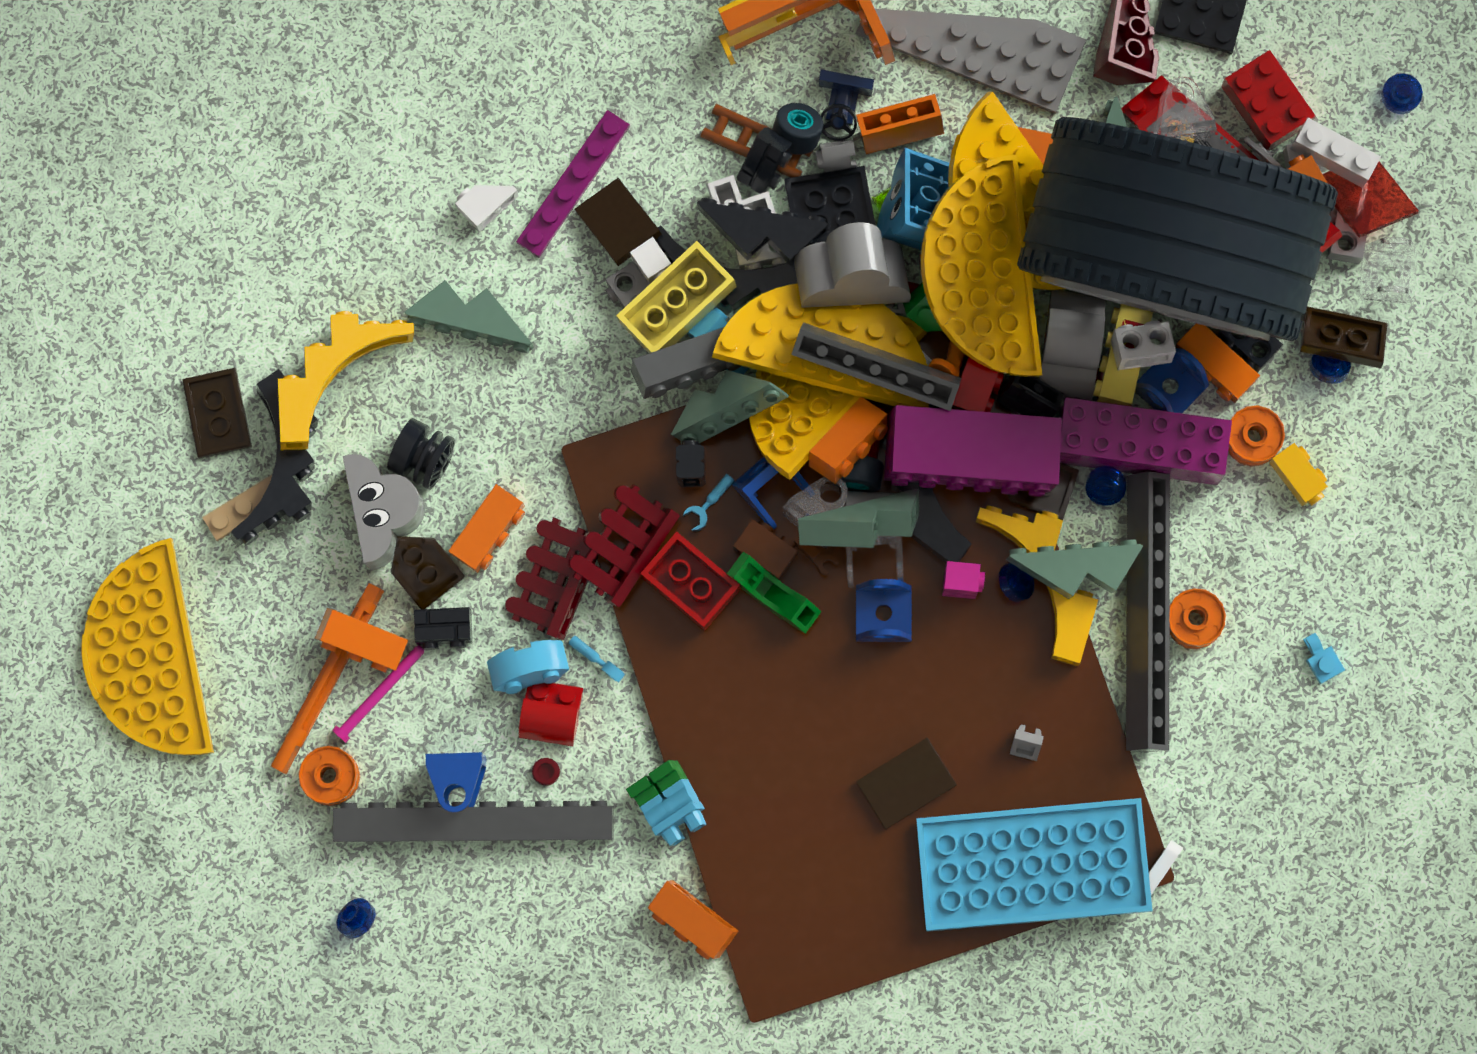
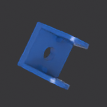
[1135,348,1209,414]
[731,456,815,530]
[856,579,912,642]
[425,752,487,813]

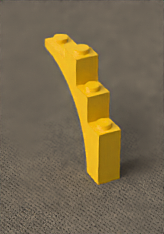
[278,311,414,450]
[976,506,1098,666]

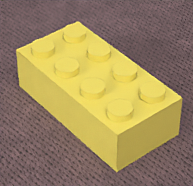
[616,241,737,353]

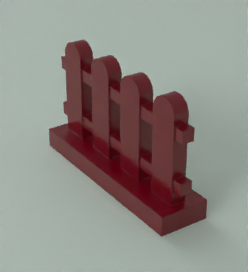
[568,484,680,608]
[505,517,599,640]

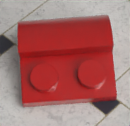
[519,683,583,746]

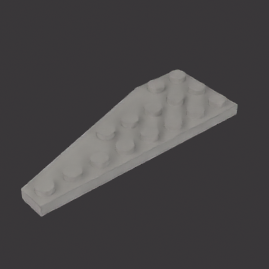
[856,8,1086,114]

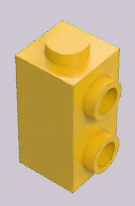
[1269,443,1328,506]

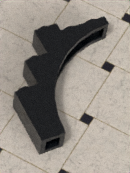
[655,225,798,311]
[231,369,318,547]
[882,404,971,563]

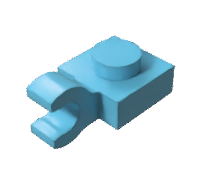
[1303,633,1345,684]

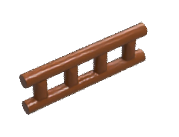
[700,104,813,178]

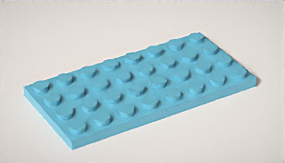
[916,798,1153,931]

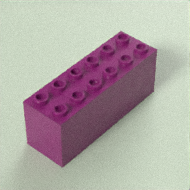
[1060,398,1232,485]
[884,405,1062,497]

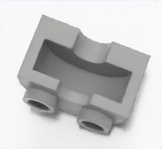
[815,139,857,173]

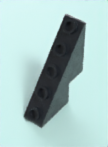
[697,198,828,266]

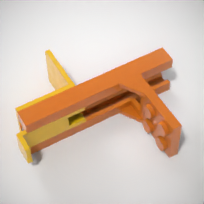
[718,0,895,65]

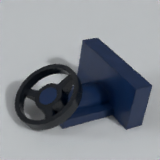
[819,69,874,141]

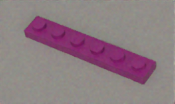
[516,110,630,258]

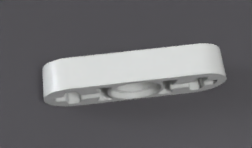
[1135,840,1183,915]

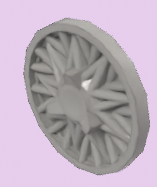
[1243,136,1284,168]

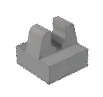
[1010,725,1044,761]

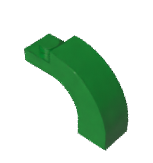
[727,552,822,634]

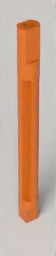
[271,583,384,774]

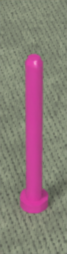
[332,645,424,743]

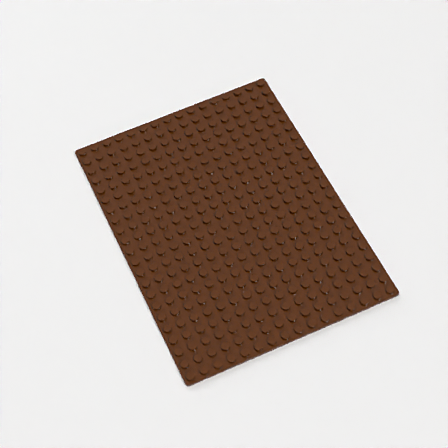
[562,331,1174,1023]

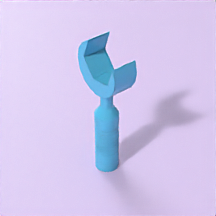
[683,474,735,532]
[568,636,625,683]

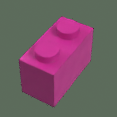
[942,561,985,599]

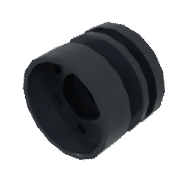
[387,418,455,490]

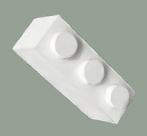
[1290,118,1381,187]

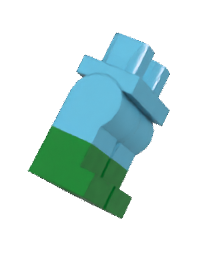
[626,760,706,846]

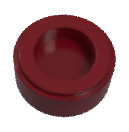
[532,758,560,786]

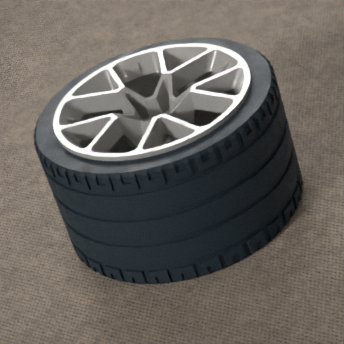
[1017,117,1338,341]

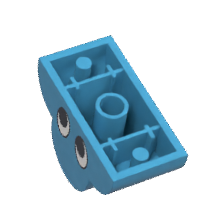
[877,148,949,251]

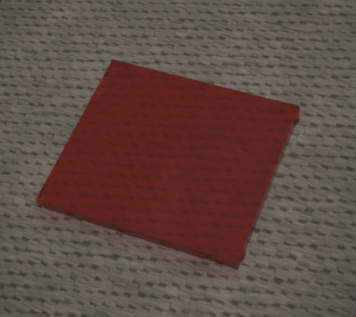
[1323,161,1419,238]

